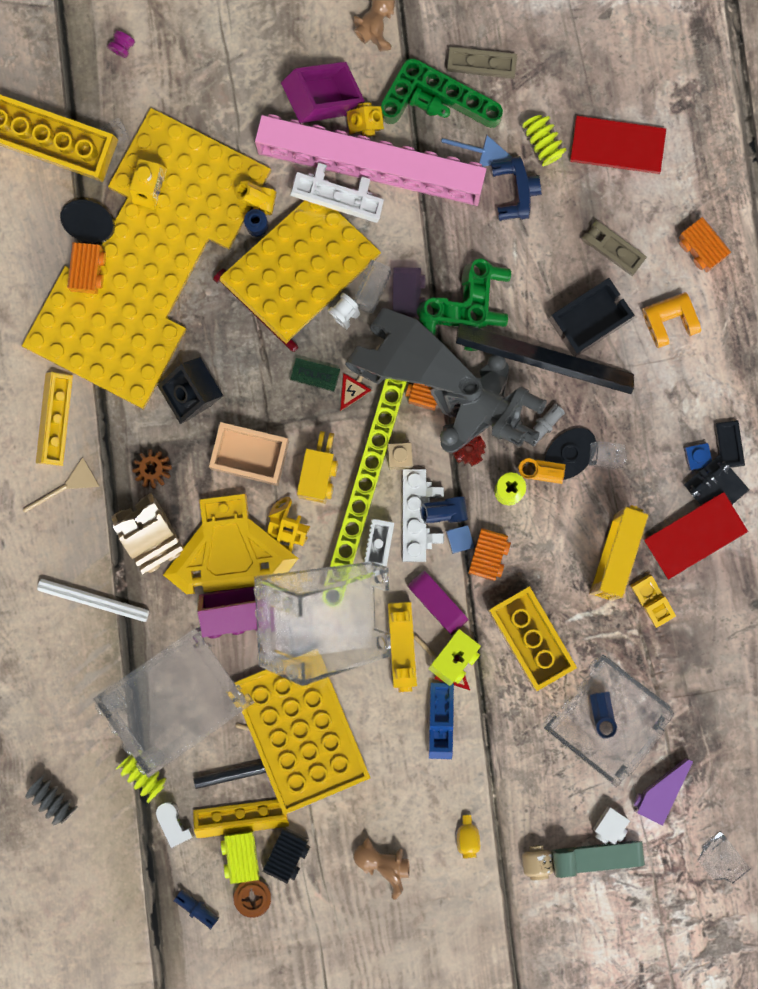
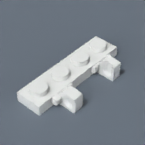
[290,163,384,223]
[403,469,444,562]

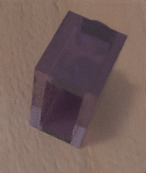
[393,268,425,318]

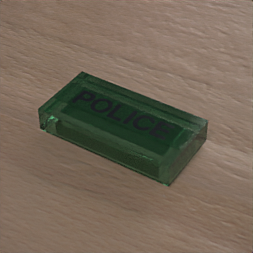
[290,358,341,392]

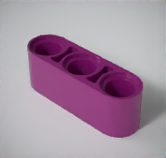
[407,570,469,635]

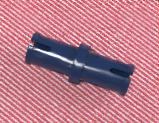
[173,889,219,930]

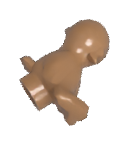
[353,0,395,52]
[353,838,410,900]

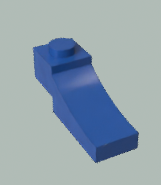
[429,683,454,759]

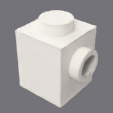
[593,806,630,845]

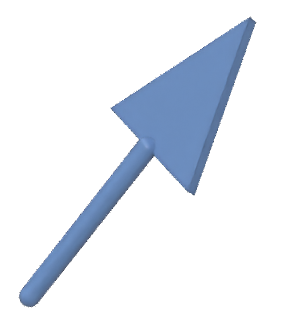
[441,135,512,167]

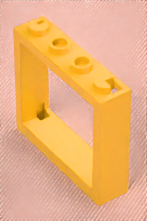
[589,505,648,601]

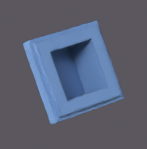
[446,526,475,554]

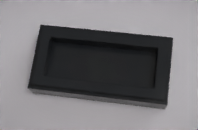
[714,420,745,468]

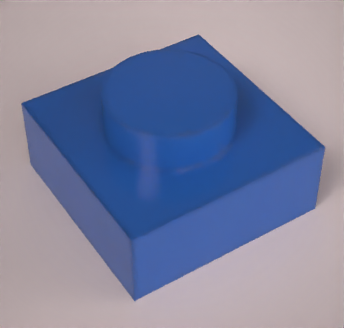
[684,443,712,471]

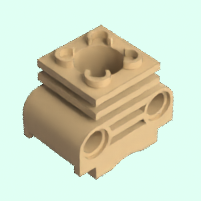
[111,493,183,574]

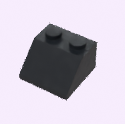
[157,357,223,424]

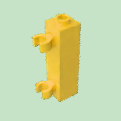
[388,602,417,692]

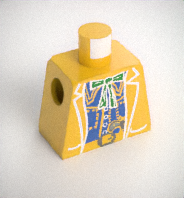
[130,159,167,210]

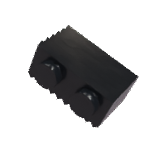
[262,827,311,884]

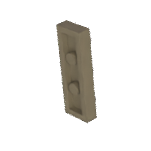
[447,47,517,79]

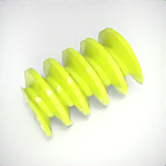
[522,115,566,167]
[494,472,526,506]
[116,750,166,803]

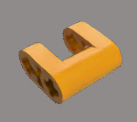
[642,292,701,348]

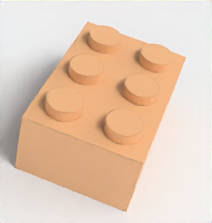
[209,422,289,486]

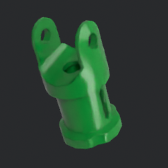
[409,87,451,118]

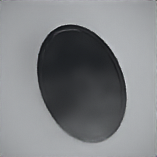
[60,200,115,244]
[545,428,596,480]

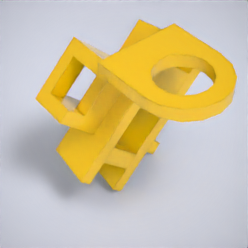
[267,497,310,552]

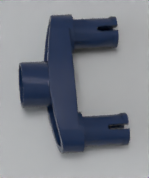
[491,156,542,221]

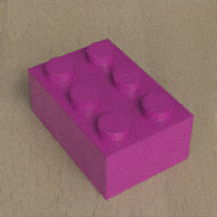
[281,62,365,123]
[197,584,272,639]

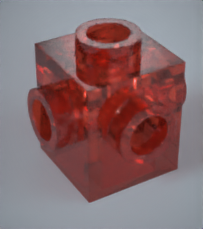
[452,435,486,467]

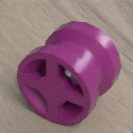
[107,30,135,58]

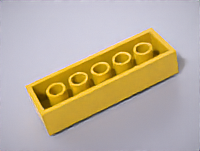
[0,95,118,182]

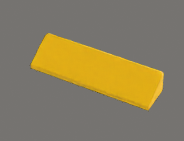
[36,372,73,466]
[193,799,289,838]

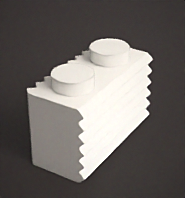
[363,519,394,570]

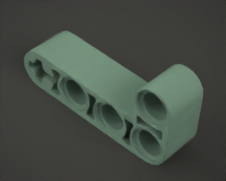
[551,841,645,878]

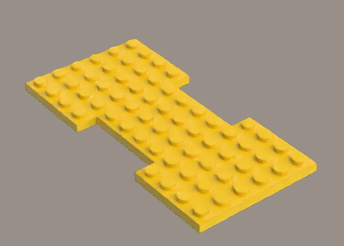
[22,108,271,410]

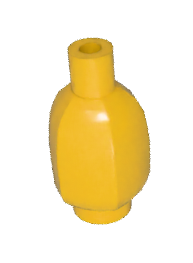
[457,815,481,859]

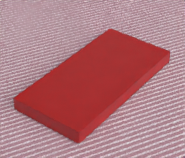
[570,116,667,174]
[644,492,749,580]

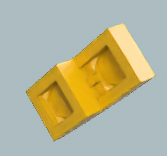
[630,574,676,628]

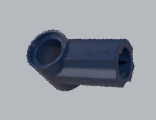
[420,497,468,524]
[589,691,617,739]

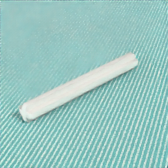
[37,579,149,622]

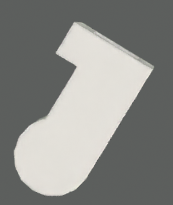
[156,802,195,848]

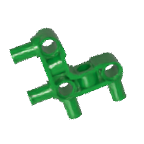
[417,258,511,351]

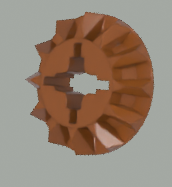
[234,880,271,918]

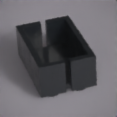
[549,278,635,357]

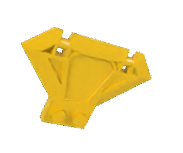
[163,494,299,595]

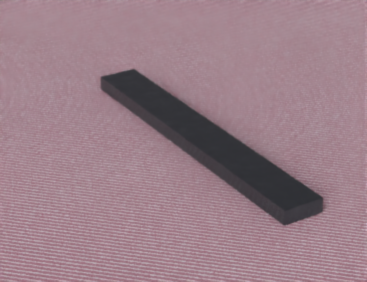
[456,323,634,394]

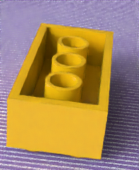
[488,586,577,692]

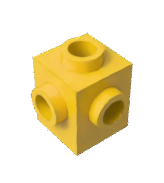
[347,103,384,137]

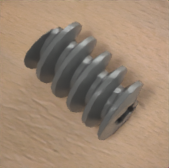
[25,774,78,826]

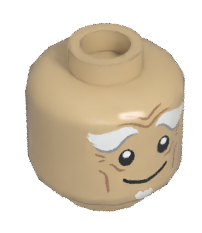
[522,845,554,880]

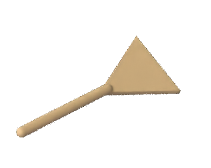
[23,457,100,512]

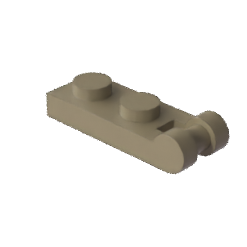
[581,220,647,277]

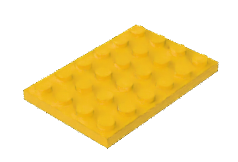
[220,200,381,343]
[231,648,371,815]

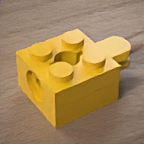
[297,431,338,504]

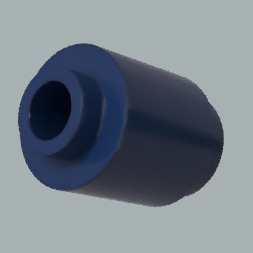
[244,209,268,237]

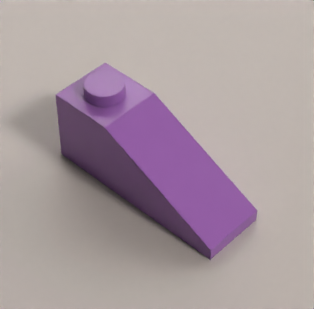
[633,758,693,826]

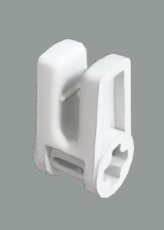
[328,293,360,330]

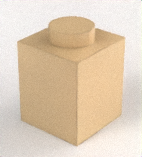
[388,443,413,470]

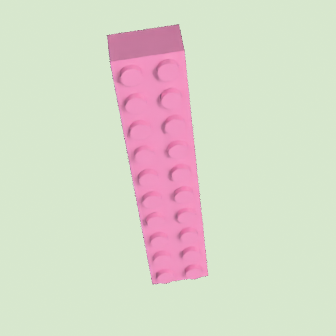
[255,114,487,206]

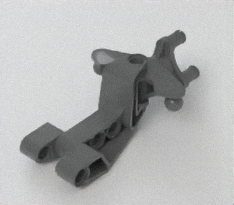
[345,308,547,453]

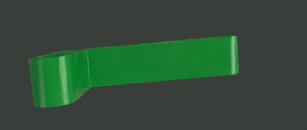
[381,59,503,128]

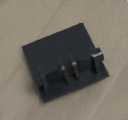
[684,455,750,505]

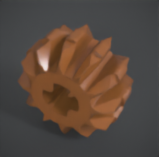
[132,449,172,489]

